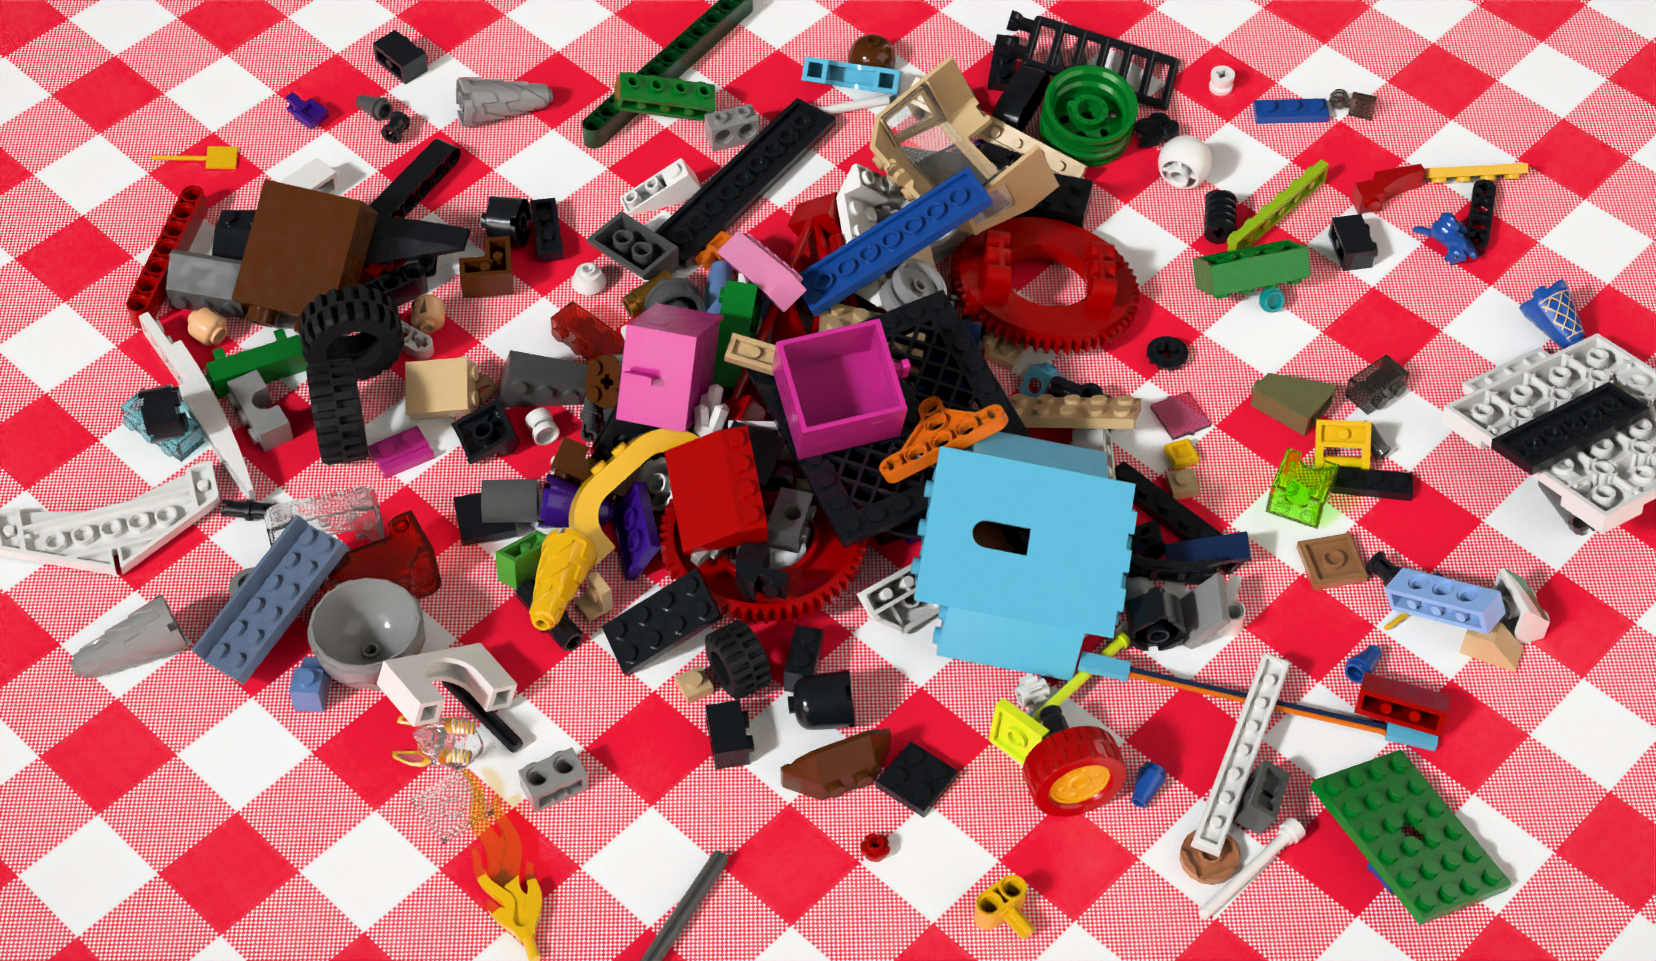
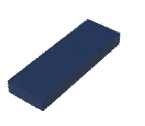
[1164,531,1252,565]

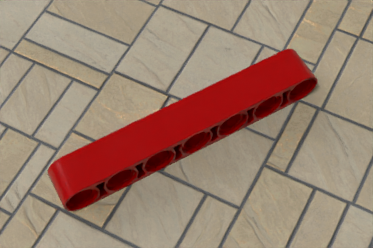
[126,185,208,329]

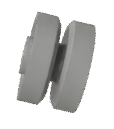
[879,258,947,311]

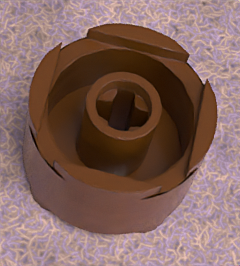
[586,353,623,408]

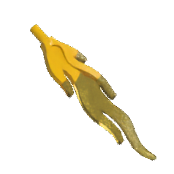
[462,769,542,961]

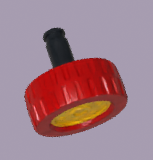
[1023,705,1127,817]

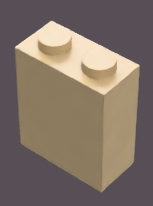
[405,357,479,420]

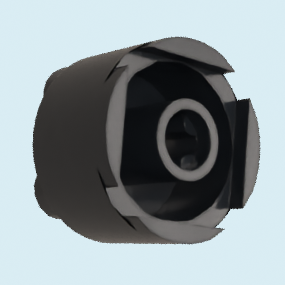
[481,196,532,248]
[138,384,189,444]
[1125,587,1186,651]

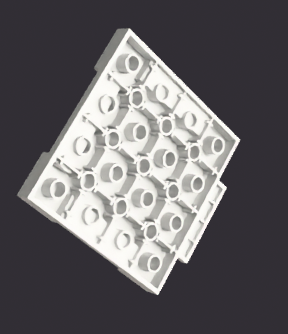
[1442,333,1656,534]

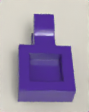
[286,92,329,130]

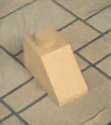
[1459,621,1523,673]

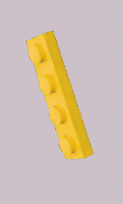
[1423,163,1528,183]

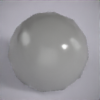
[1124,576,1155,604]

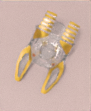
[392,715,483,770]

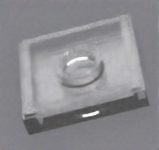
[410,768,494,845]

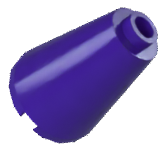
[537,474,614,529]

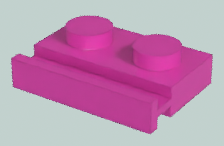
[368,425,435,479]

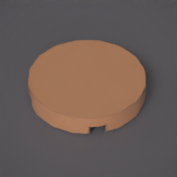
[1179,829,1240,885]

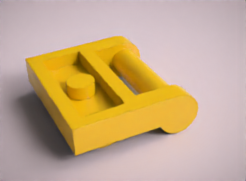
[1314,420,1372,470]

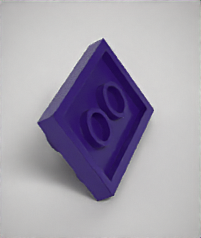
[612,480,661,581]

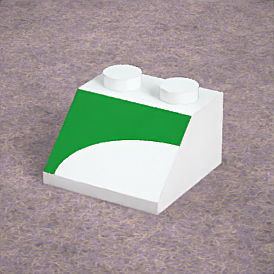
[1493,568,1550,644]

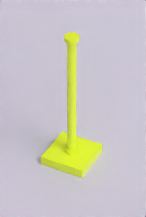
[988,632,1130,765]

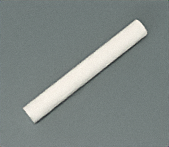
[818,94,890,115]

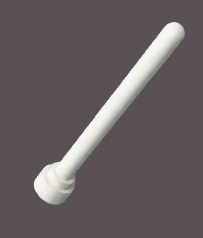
[1198,817,1306,919]

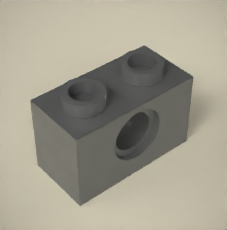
[766,487,818,553]

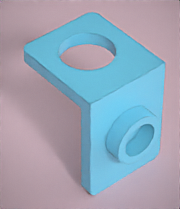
[1019,362,1066,397]

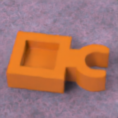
[694,231,732,270]

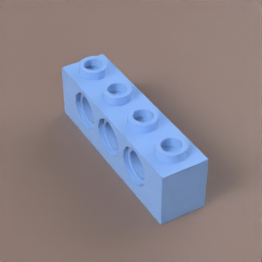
[1385,567,1506,634]

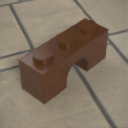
[549,436,640,504]

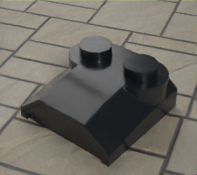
[451,398,520,464]

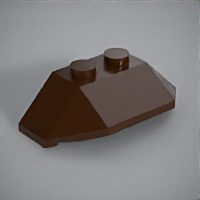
[780,728,891,801]

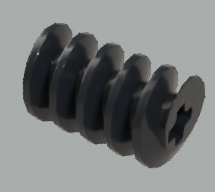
[1204,190,1237,244]

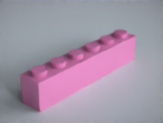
[717,230,806,312]

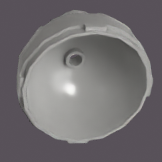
[307,578,425,691]

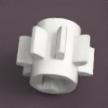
[1014,674,1050,711]

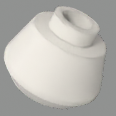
[571,263,607,296]

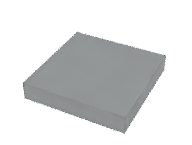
[1180,573,1230,649]

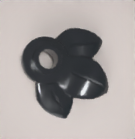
[1133,112,1180,147]

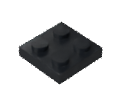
[876,741,958,818]

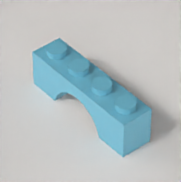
[802,56,903,96]

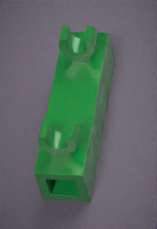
[204,328,308,399]

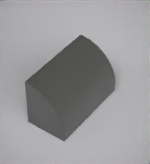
[481,479,539,523]

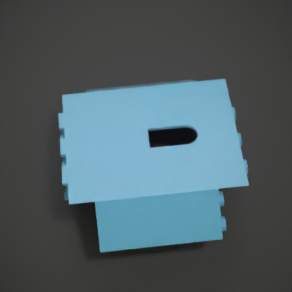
[911,431,1137,681]

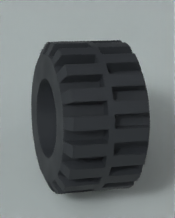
[705,620,771,700]

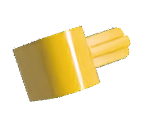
[974,875,1035,939]

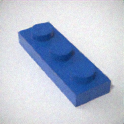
[1253,98,1330,124]

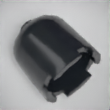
[788,670,855,730]

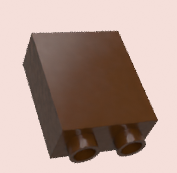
[232,179,378,333]

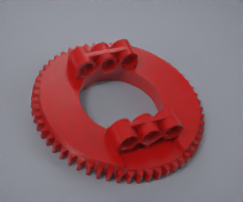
[950,217,1140,355]
[660,461,867,624]

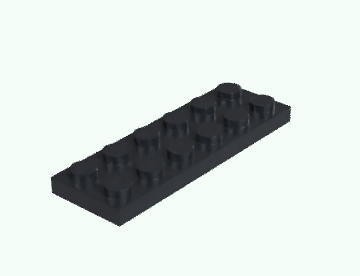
[1491,382,1650,476]

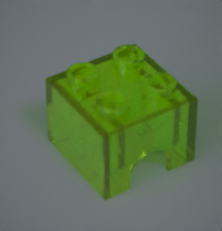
[1265,448,1340,529]

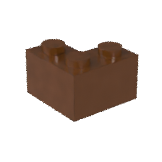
[459,236,514,298]

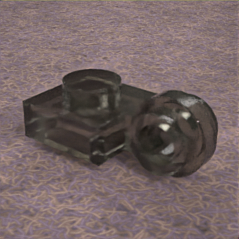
[1329,89,1377,121]

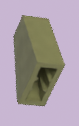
[1251,373,1337,436]

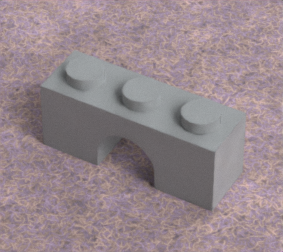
[226,370,293,452]

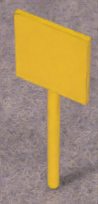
[151,146,238,169]

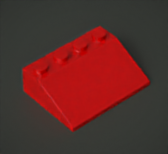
[664,425,768,555]

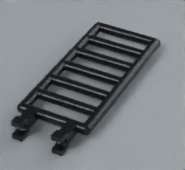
[998,10,1180,110]

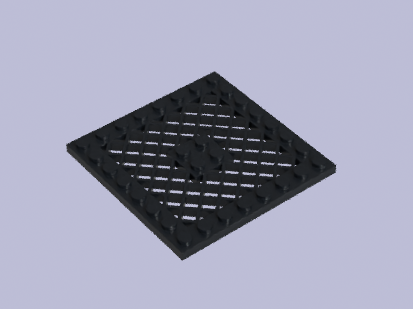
[747,290,1032,548]

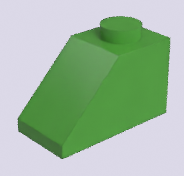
[495,530,546,590]

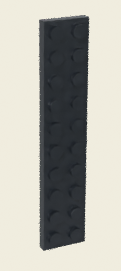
[655,98,836,269]

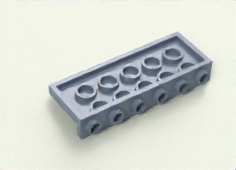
[192,515,349,686]

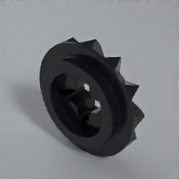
[1146,336,1189,371]

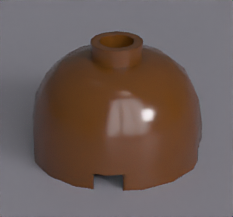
[848,34,896,69]

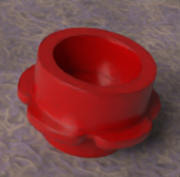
[860,833,890,862]

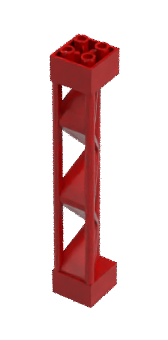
[721,192,843,429]

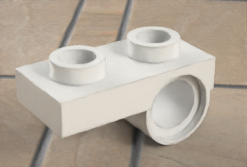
[1215,574,1246,637]

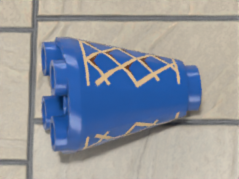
[1519,279,1586,350]

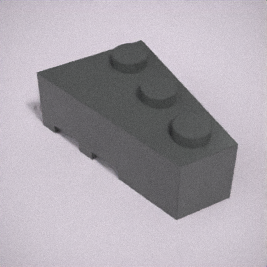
[497,350,588,407]

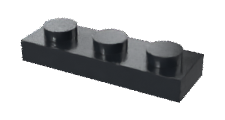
[987,34,1020,91]
[530,197,564,262]
[1329,465,1413,501]

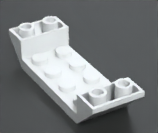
[836,163,890,309]

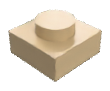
[1165,468,1200,499]
[675,666,714,704]

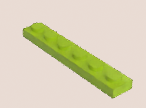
[1227,159,1329,251]

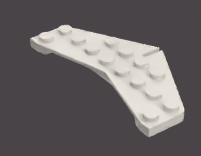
[0,460,220,576]

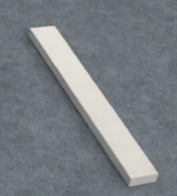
[1191,653,1291,857]

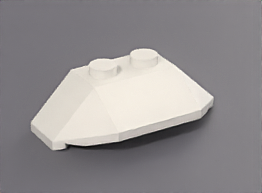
[857,564,940,635]

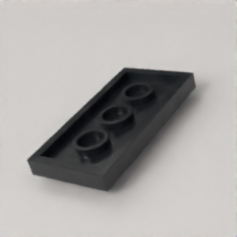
[601,568,723,676]

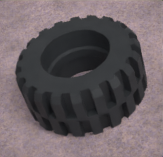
[298,285,405,381]
[306,358,369,465]

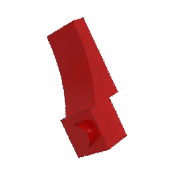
[1351,164,1425,214]

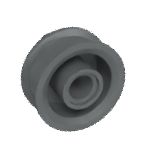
[644,278,706,312]

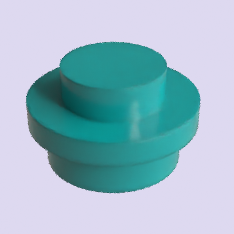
[1259,288,1284,313]

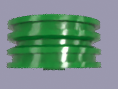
[1039,65,1138,168]

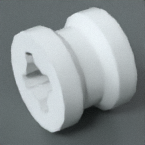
[1209,65,1235,96]

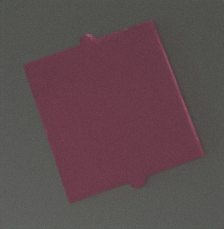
[1150,391,1212,441]

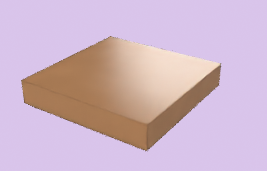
[1296,533,1368,591]

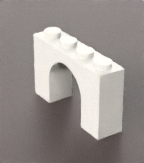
[377,643,517,727]

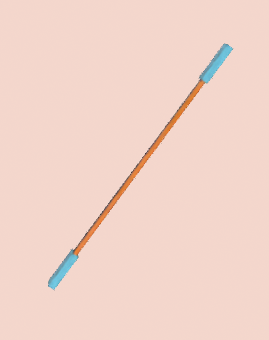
[1078,651,1438,751]

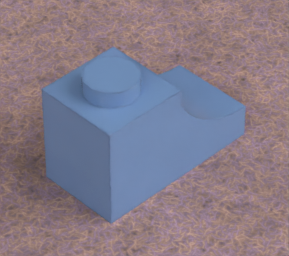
[289,657,331,713]

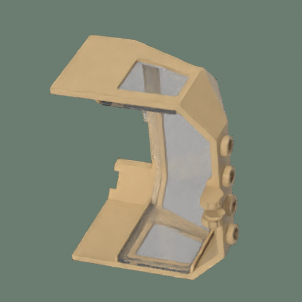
[870,55,1059,235]

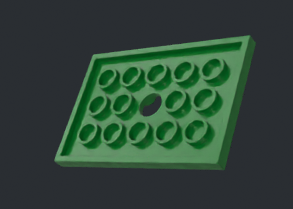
[1310,749,1512,925]

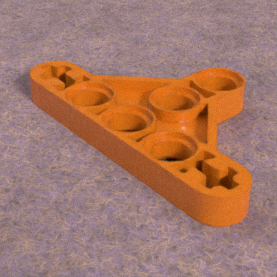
[879,396,1009,483]

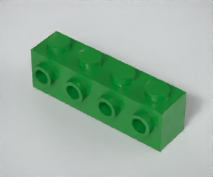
[614,72,716,122]

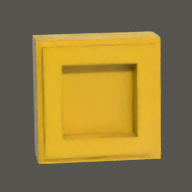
[1163,438,1200,471]

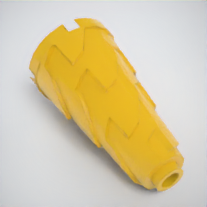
[529,528,598,631]

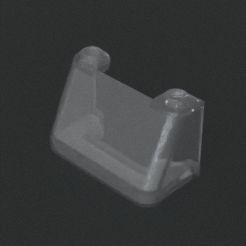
[264,486,387,548]

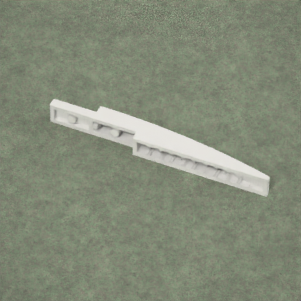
[139,312,257,502]

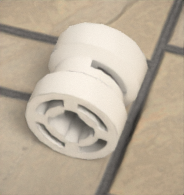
[525,408,560,446]

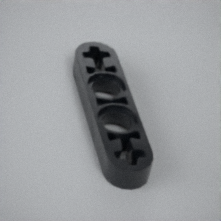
[1465,179,1496,257]

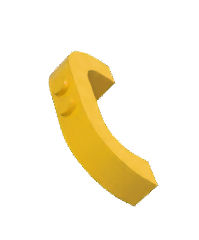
[569,429,699,566]

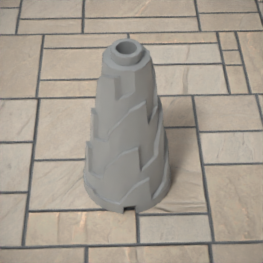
[456,77,553,127]
[70,594,188,679]

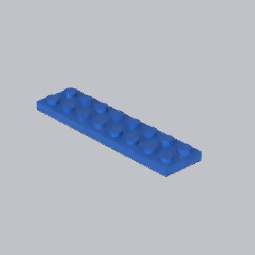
[799,167,994,317]

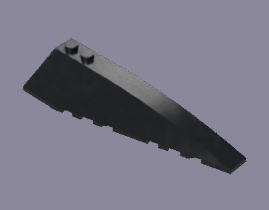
[212,210,470,269]

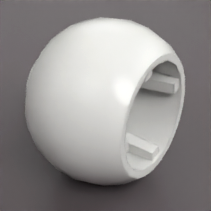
[1158,135,1212,189]

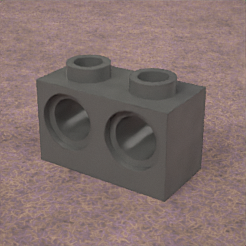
[1233,759,1290,835]

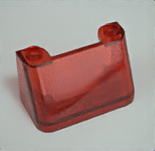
[320,510,441,600]

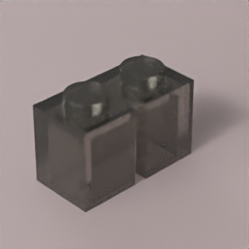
[1345,354,1409,415]

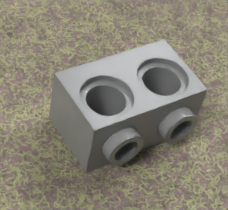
[705,104,759,152]
[518,747,589,813]

